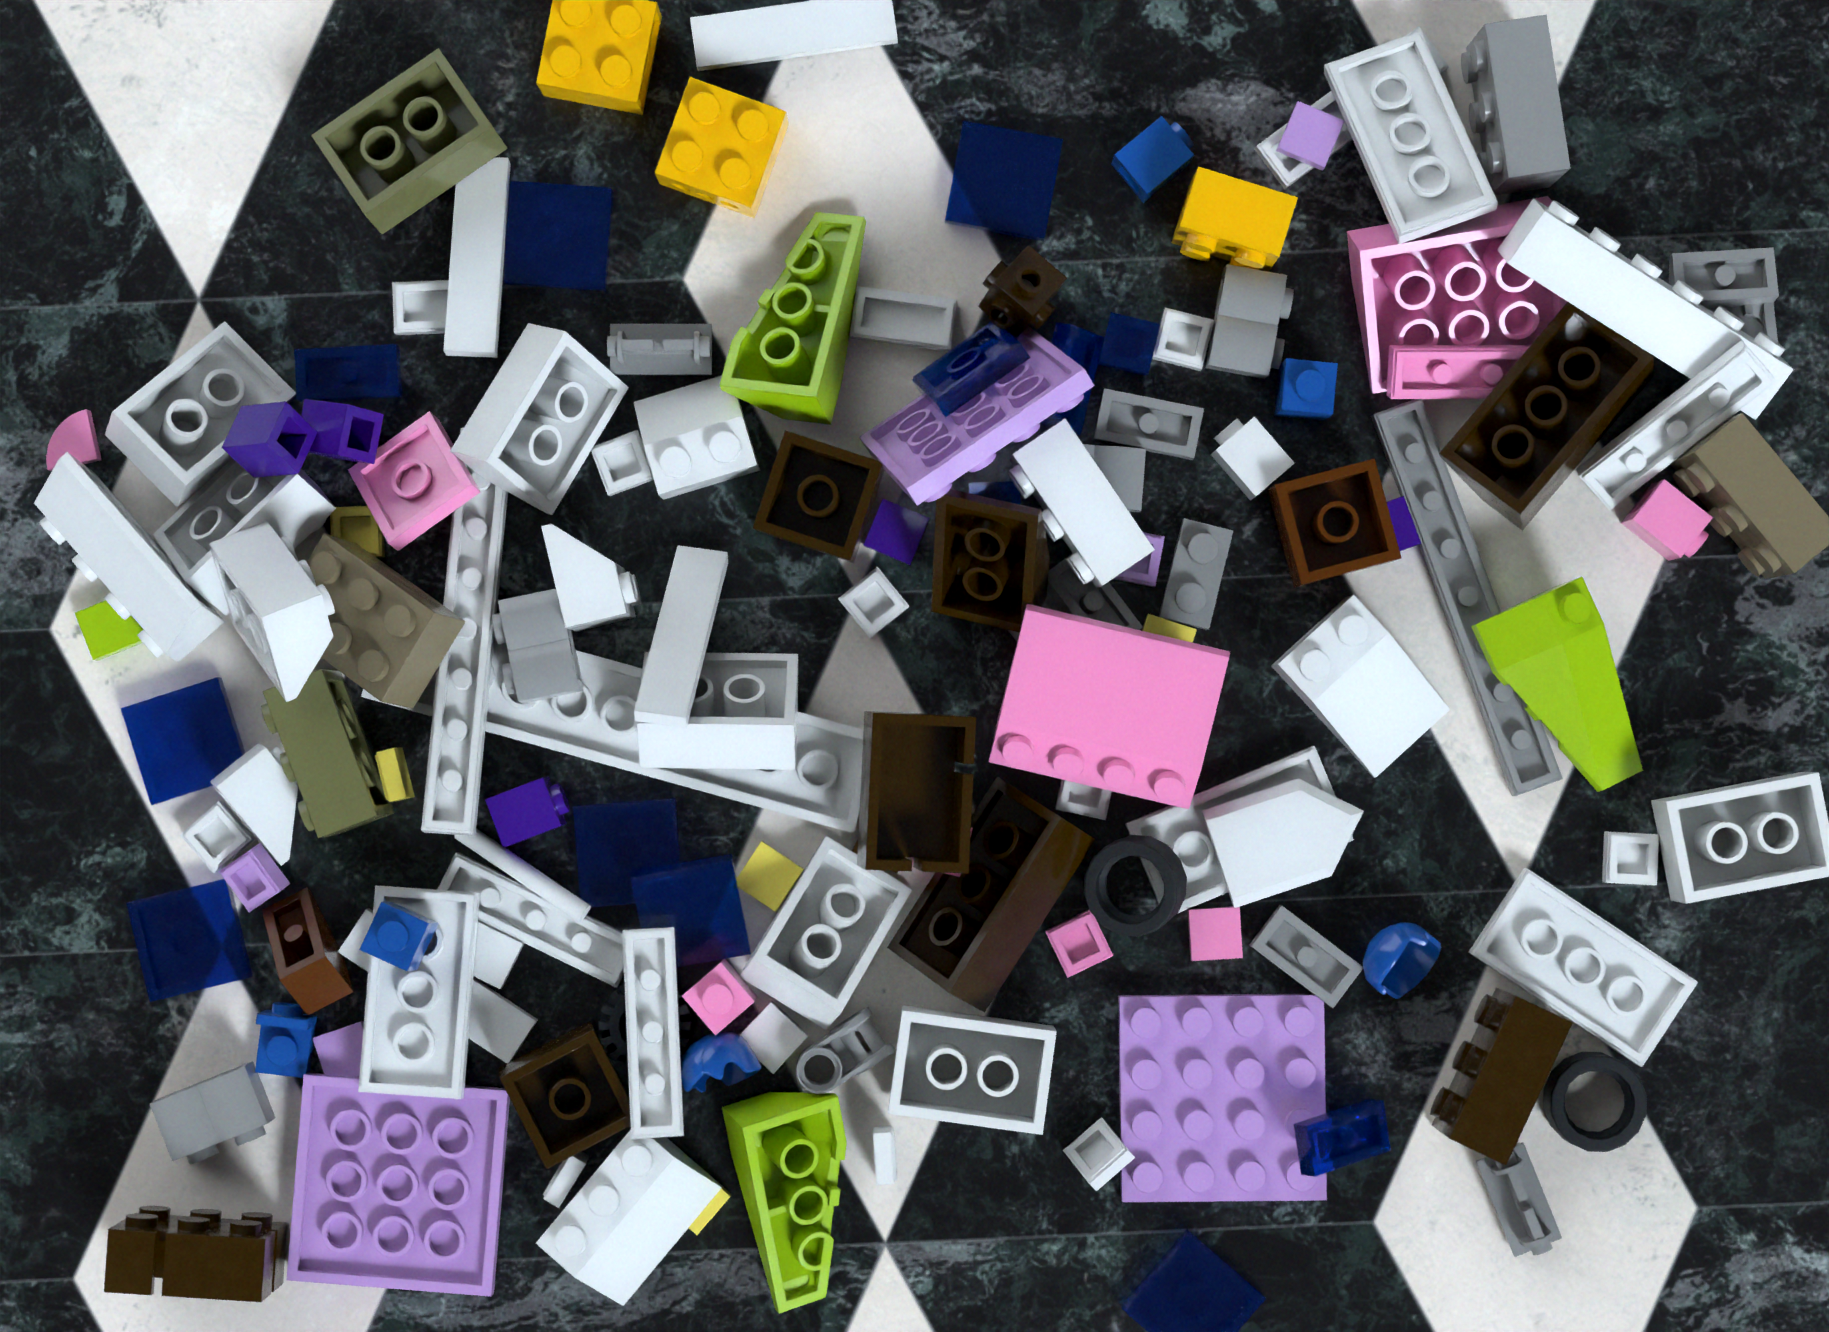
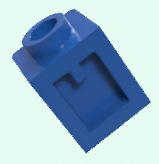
[255,1002,317,1078]

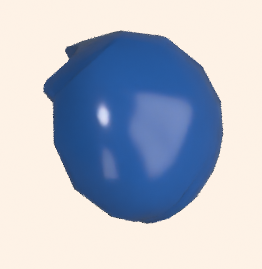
[1362,922,1441,999]
[681,1031,762,1093]

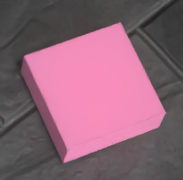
[1187,906,1243,961]
[1045,909,1113,978]

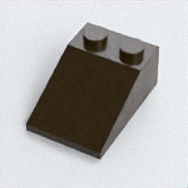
[931,489,1050,633]

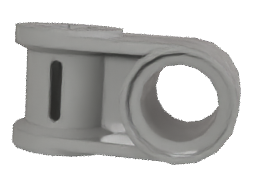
[797,1007,895,1094]

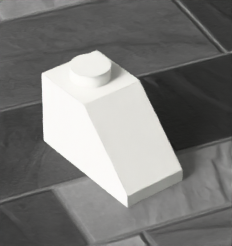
[210,743,298,866]

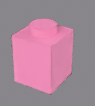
[1621,479,1713,561]
[682,958,758,1035]

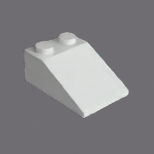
[105,321,297,507]
[1271,595,1450,778]
[739,836,912,1030]

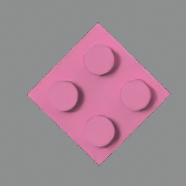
[348,411,480,551]

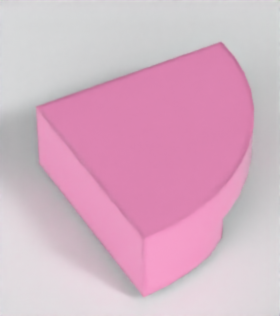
[46,409,102,471]

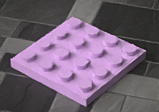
[859,326,1095,506]
[1118,994,1327,1202]
[286,1073,510,1297]

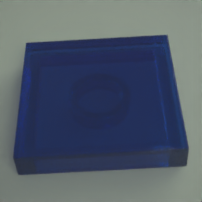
[945,121,1063,241]
[503,181,613,291]
[912,322,1031,418]
[120,677,245,805]
[573,798,684,907]
[631,854,751,968]
[126,879,253,1002]
[1121,1229,1266,1332]

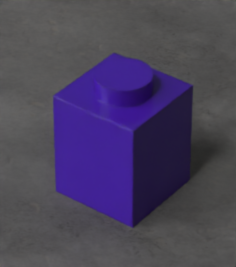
[301,399,384,464]
[221,401,318,478]
[485,777,570,847]

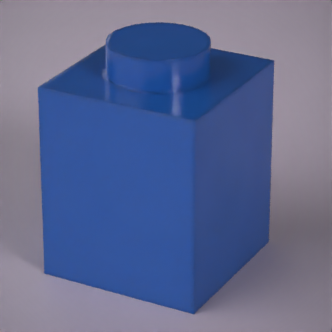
[1111,116,1194,203]
[1274,358,1338,421]
[359,902,439,971]

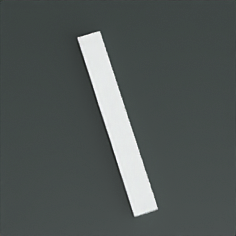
[421,428,508,836]

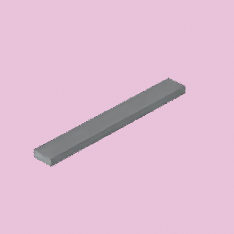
[1371,399,1563,796]

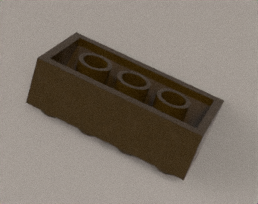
[1439,302,1654,531]
[887,777,1095,1013]

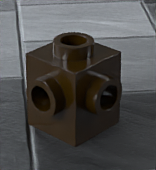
[978,245,1067,339]

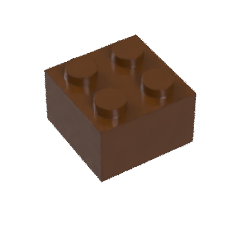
[1268,458,1401,588]

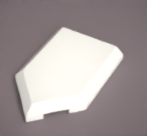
[1201,778,1364,908]

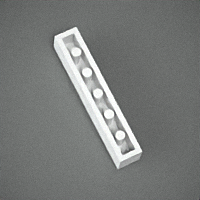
[1497,198,1794,420]

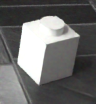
[1211,417,1294,501]

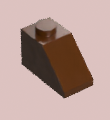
[262,887,354,1015]

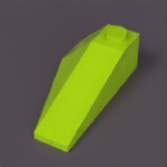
[719,212,866,425]
[1471,577,1643,792]
[722,1092,847,1314]

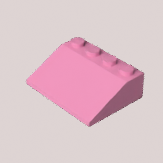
[1347,196,1568,394]
[989,604,1230,809]

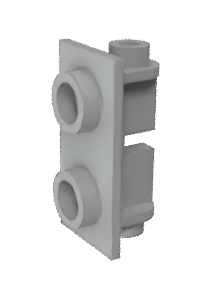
[607,324,712,375]
[1476,1142,1562,1257]

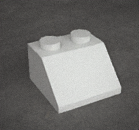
[634,375,760,500]
[541,524,641,631]

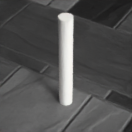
[455,828,591,923]

